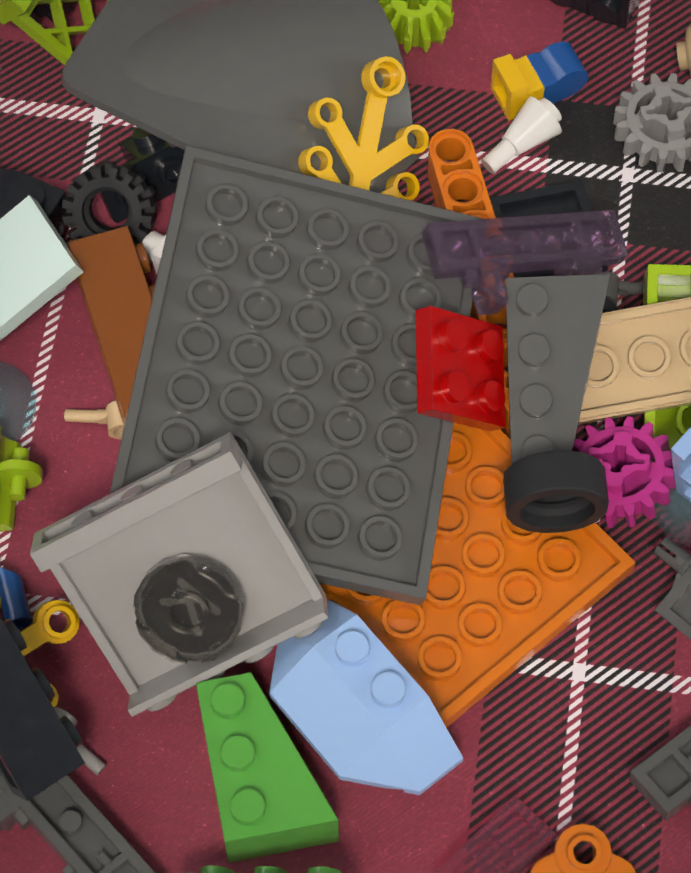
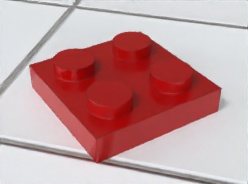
[415,306,506,431]

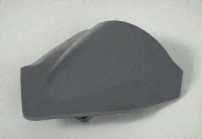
[61,0,419,193]

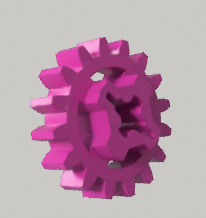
[573,416,676,528]

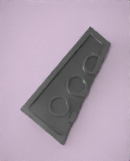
[505,274,611,465]

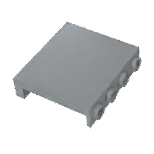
[30,432,328,717]

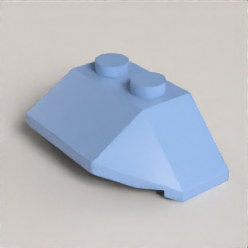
[269,599,463,795]

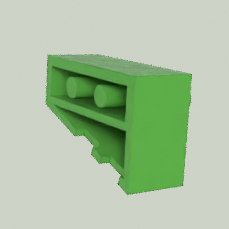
[196,672,339,863]

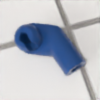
[0,567,32,629]

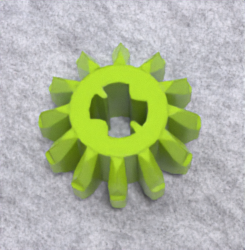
[378,0,454,54]

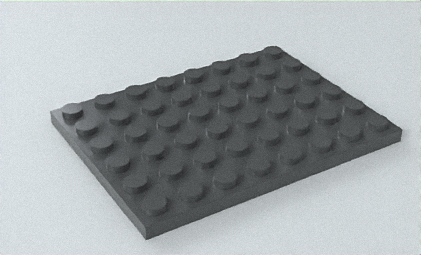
[109,146,485,606]

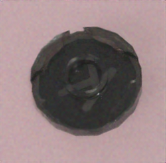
[133,553,246,664]

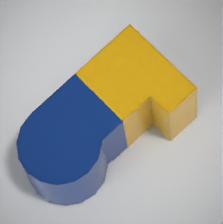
[491,41,589,121]

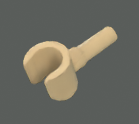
[64,401,124,440]

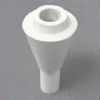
[481,97,562,174]

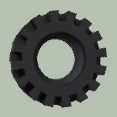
[62,161,158,245]

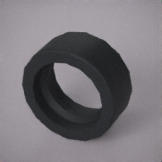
[503,450,609,533]

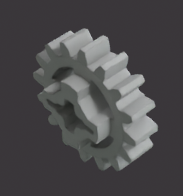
[613,73,691,173]

